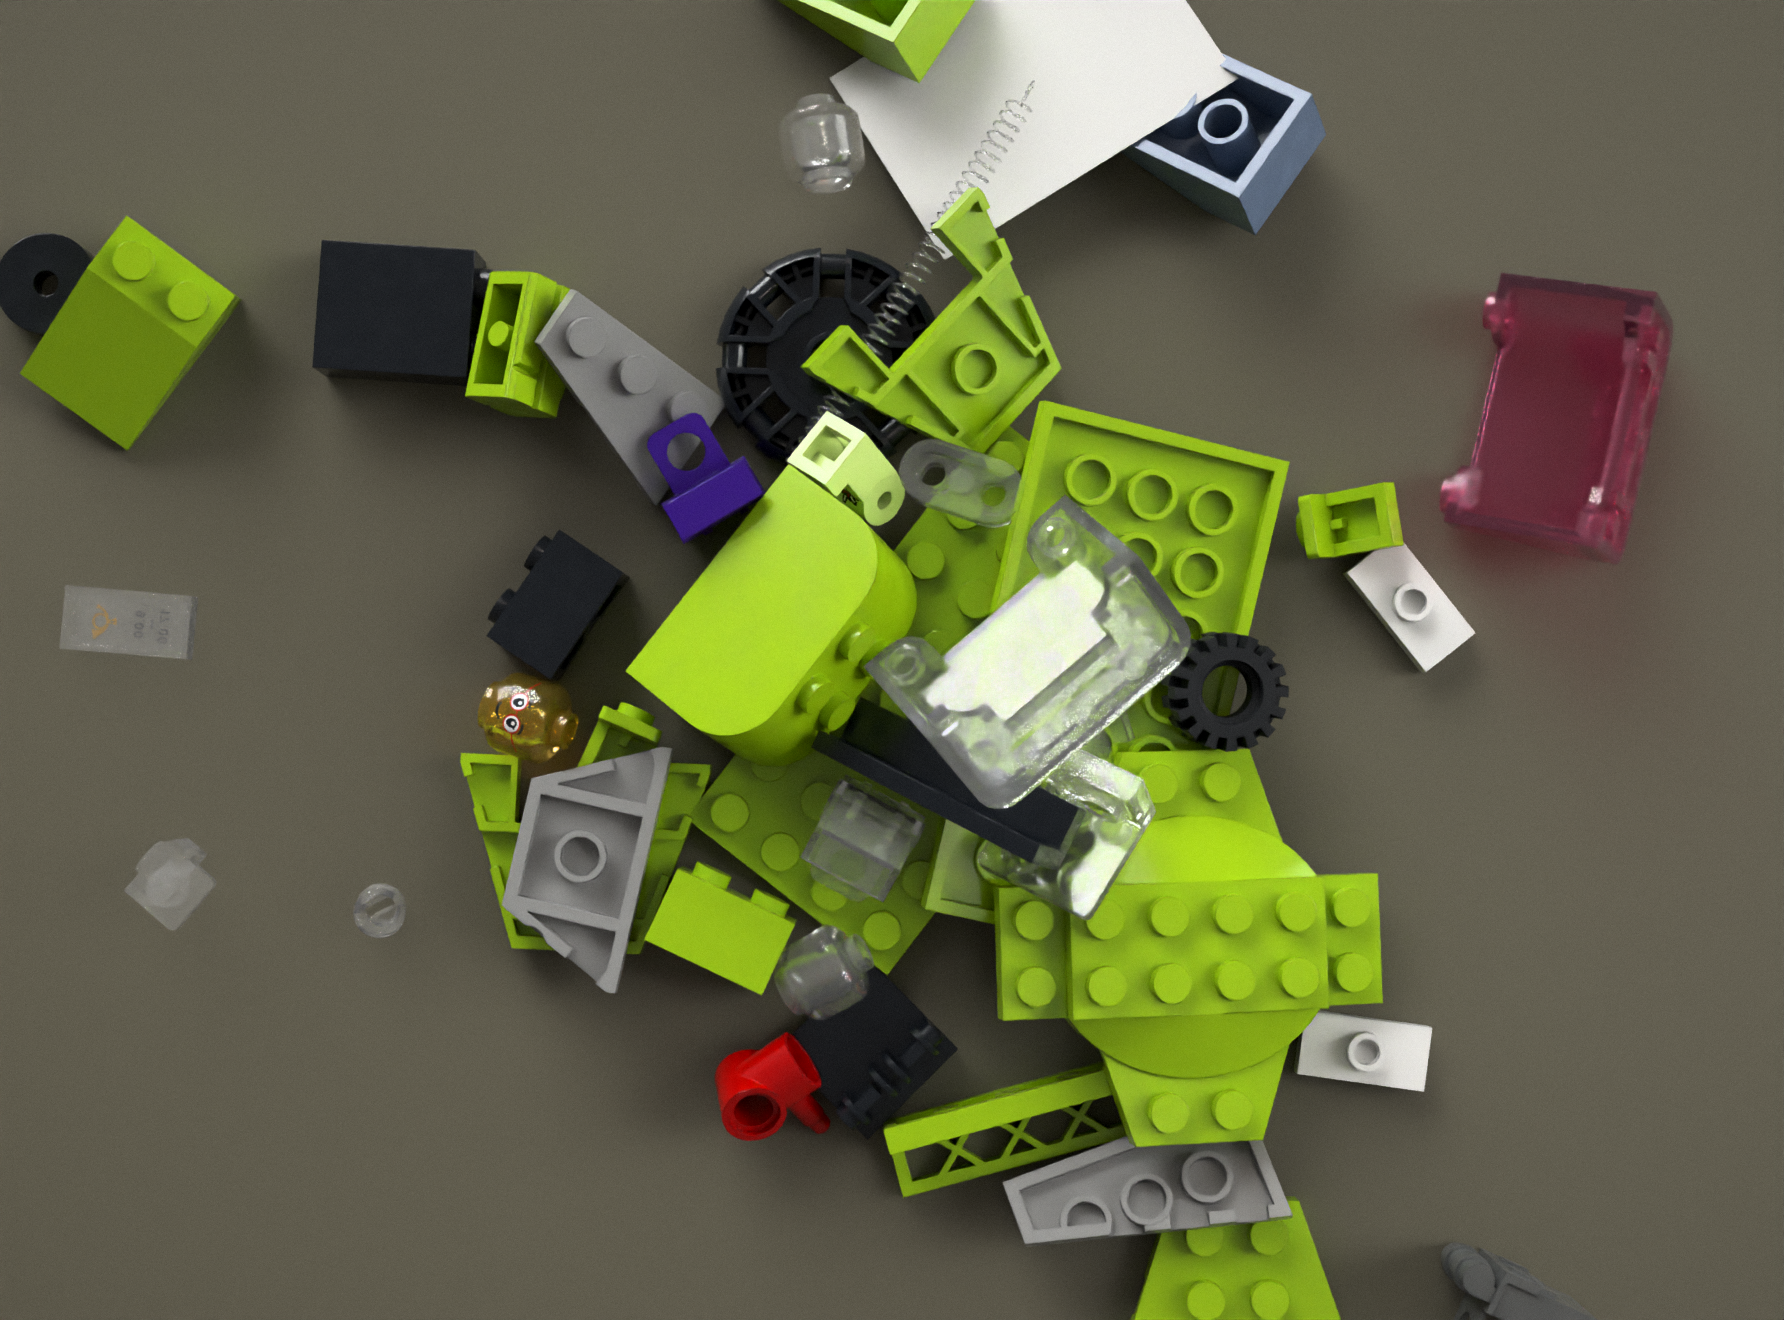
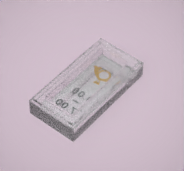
[59,585,198,660]

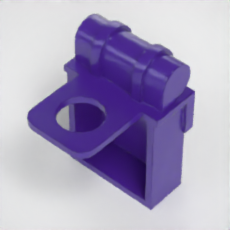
[647,413,766,544]

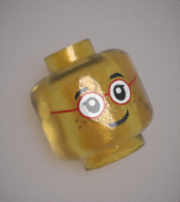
[477,672,579,764]

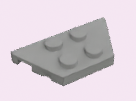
[501,747,674,994]

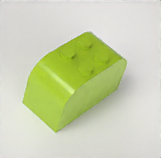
[626,464,917,767]

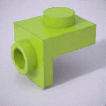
[1296,482,1404,559]
[577,702,663,768]

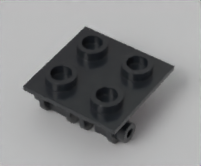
[791,960,958,1140]

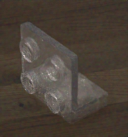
[977,725,1157,920]

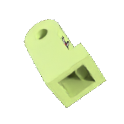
[787,411,905,526]

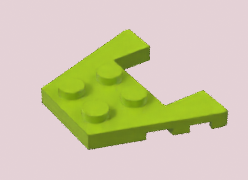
[801,187,1062,460]
[460,753,712,954]
[1130,1196,1341,1320]

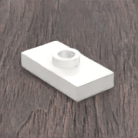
[1343,543,1475,673]
[1294,1010,1432,1092]

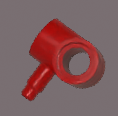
[715,1032,831,1141]

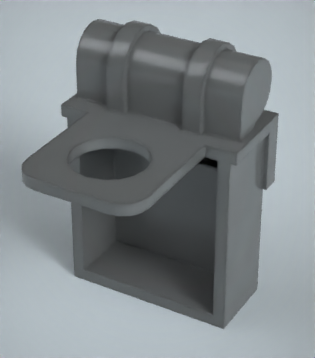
[1440,1242,1597,1320]

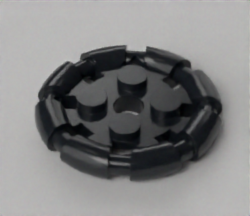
[715,248,935,466]

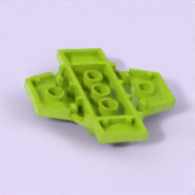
[994,749,1383,1147]

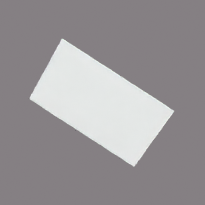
[829,0,1239,260]

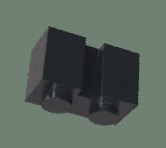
[487,529,630,681]

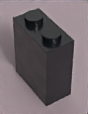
[312,240,493,386]

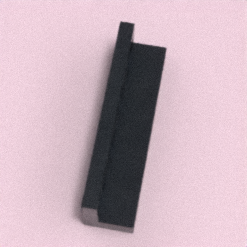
[811,697,1087,871]

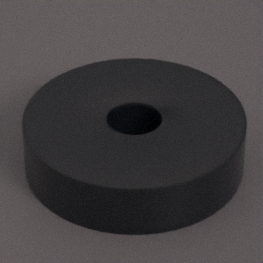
[0,233,94,336]

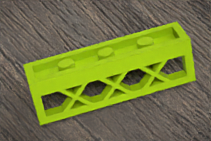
[883,1061,1127,1198]

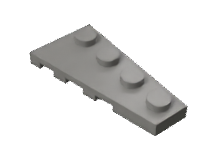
[1002,1136,1293,1247]

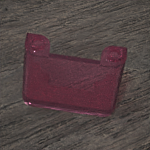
[1440,273,1673,565]

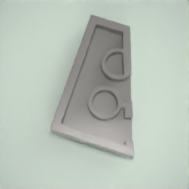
[534,289,725,506]

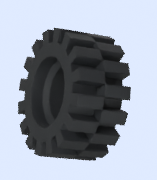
[1161,632,1289,752]

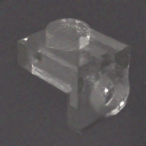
[124,838,216,930]

